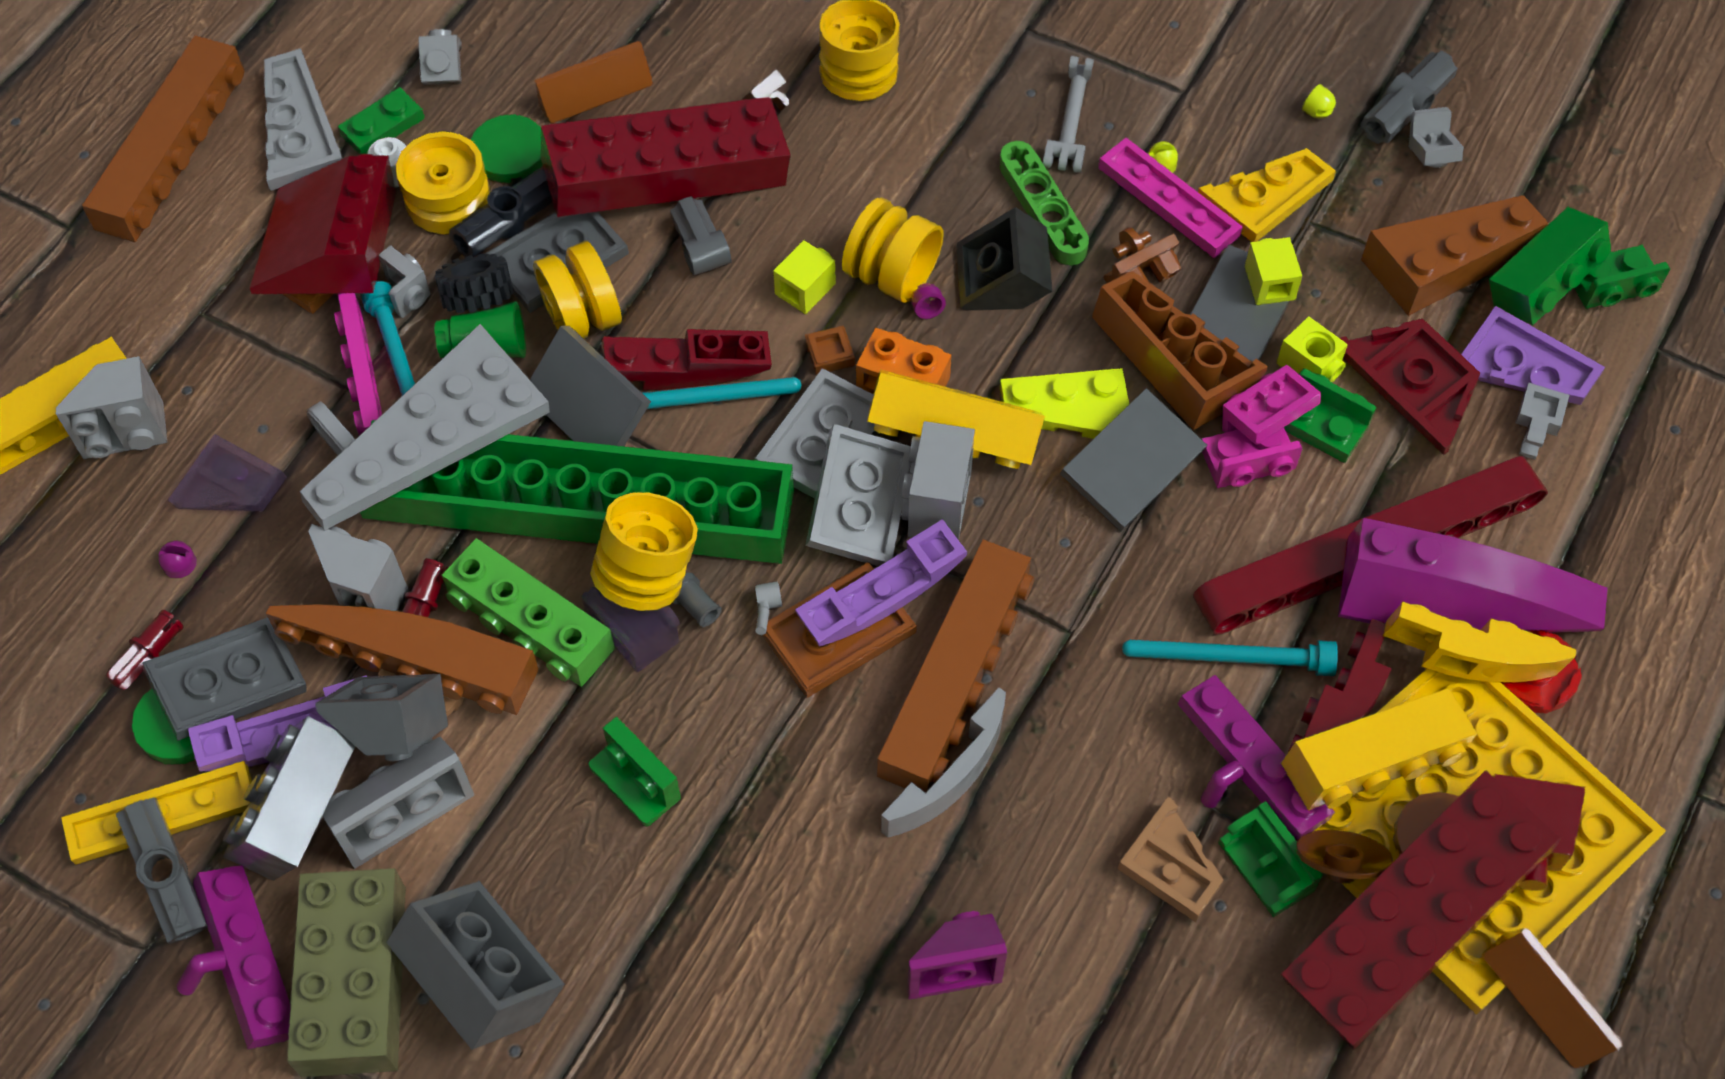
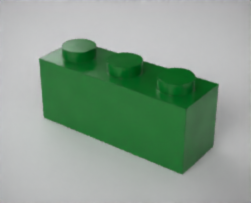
[1489,207,1611,326]

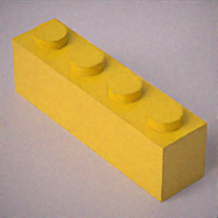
[0,337,127,475]
[867,369,1045,469]
[1281,688,1477,810]

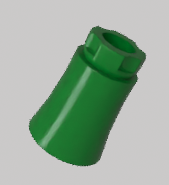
[434,301,526,358]

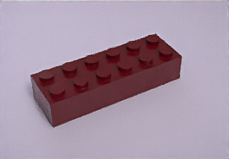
[541,97,791,217]
[1281,770,1561,1050]

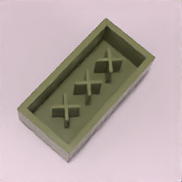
[287,868,406,1077]

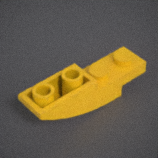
[1383,602,1576,682]

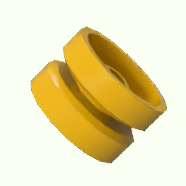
[396,131,490,234]
[533,241,622,339]

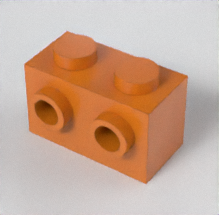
[856,328,952,394]

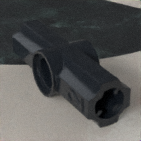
[449,168,553,257]

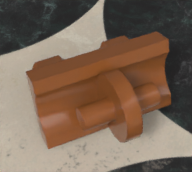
[1103,227,1182,283]

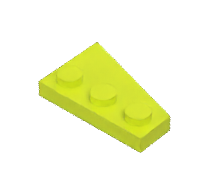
[1000,368,1129,439]

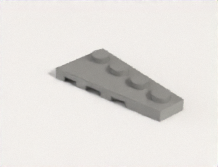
[264,48,342,191]

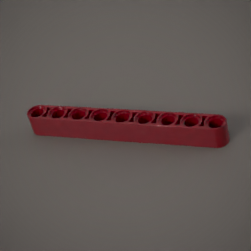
[1193,456,1548,635]

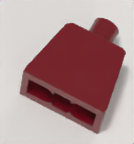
[1493,774,1585,891]

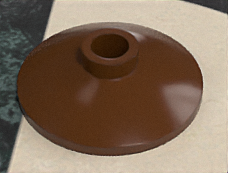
[1296,830,1393,884]

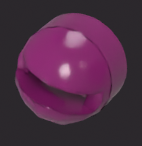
[911,283,946,319]
[158,540,197,578]

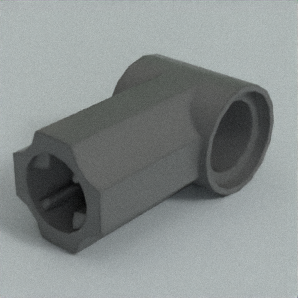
[670,197,732,276]

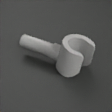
[755,581,782,635]

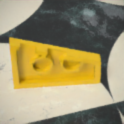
[1198,148,1336,242]

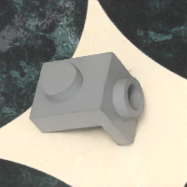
[418,29,462,85]
[1409,107,1464,167]
[379,245,431,318]

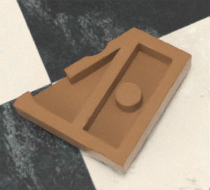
[1118,797,1224,922]

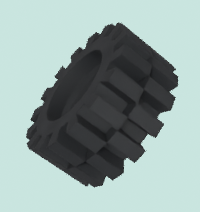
[434,254,514,313]

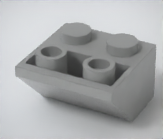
[56,356,167,459]
[308,524,409,612]

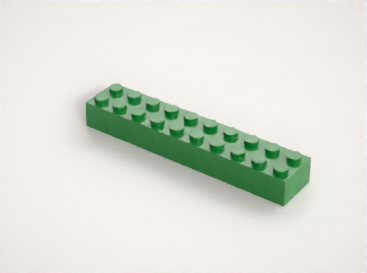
[360,420,794,564]

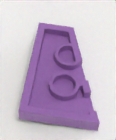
[1461,306,1605,405]

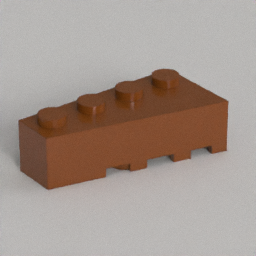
[1361,195,1548,316]
[1092,271,1268,430]

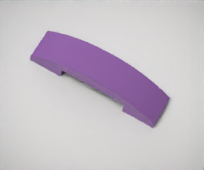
[795,519,967,646]
[188,675,367,771]

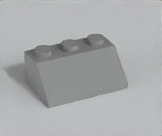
[322,737,475,869]

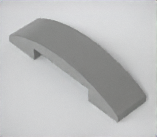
[881,688,1006,838]

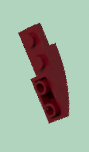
[601,329,772,390]
[1288,619,1392,752]

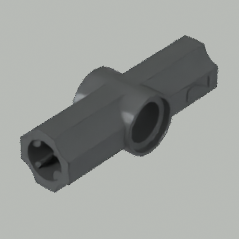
[1361,50,1458,144]
[116,797,208,944]

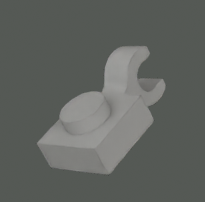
[1516,383,1569,459]

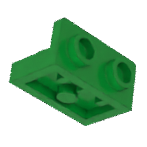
[1574,245,1670,309]
[1284,368,1376,463]
[588,716,681,827]

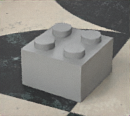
[901,421,975,540]

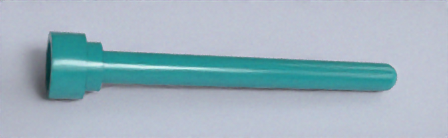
[360,281,415,396]
[642,377,802,409]
[1122,640,1338,677]

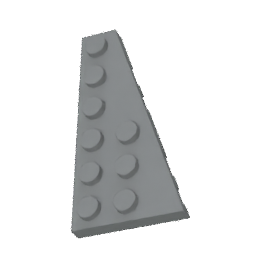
[300,324,550,530]

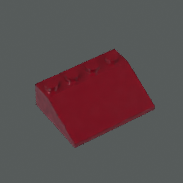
[250,154,396,294]

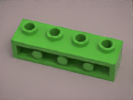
[442,538,615,687]

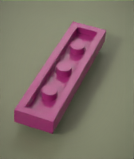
[1098,138,1243,258]
[334,293,382,436]

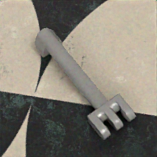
[1043,56,1094,173]

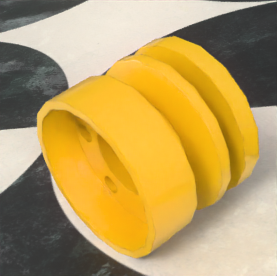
[819,0,900,101]
[842,197,944,303]
[590,492,698,611]

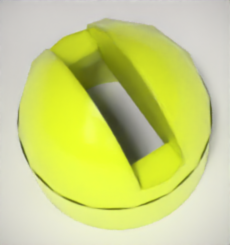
[1302,84,1336,119]
[1148,141,1178,173]

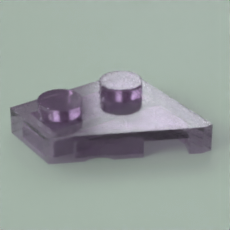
[168,434,287,511]

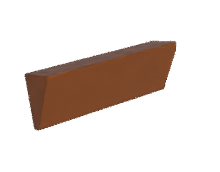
[534,41,652,124]
[1482,928,1622,1068]

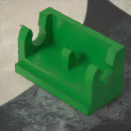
[1218,801,1323,918]

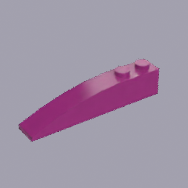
[1338,518,1608,632]

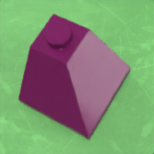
[907,911,1007,1000]

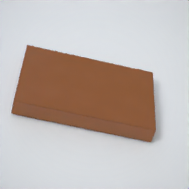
[762,562,917,698]

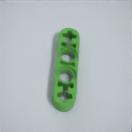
[1000,141,1089,266]

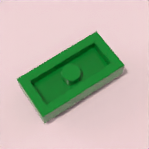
[338,87,425,155]

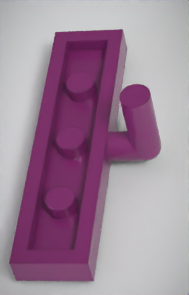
[1178,675,1335,841]
[177,865,291,1049]

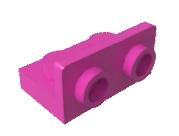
[1222,365,1321,445]
[1202,427,1302,488]

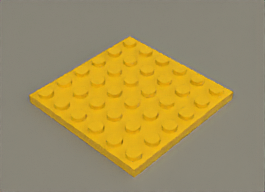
[1314,668,1666,1015]

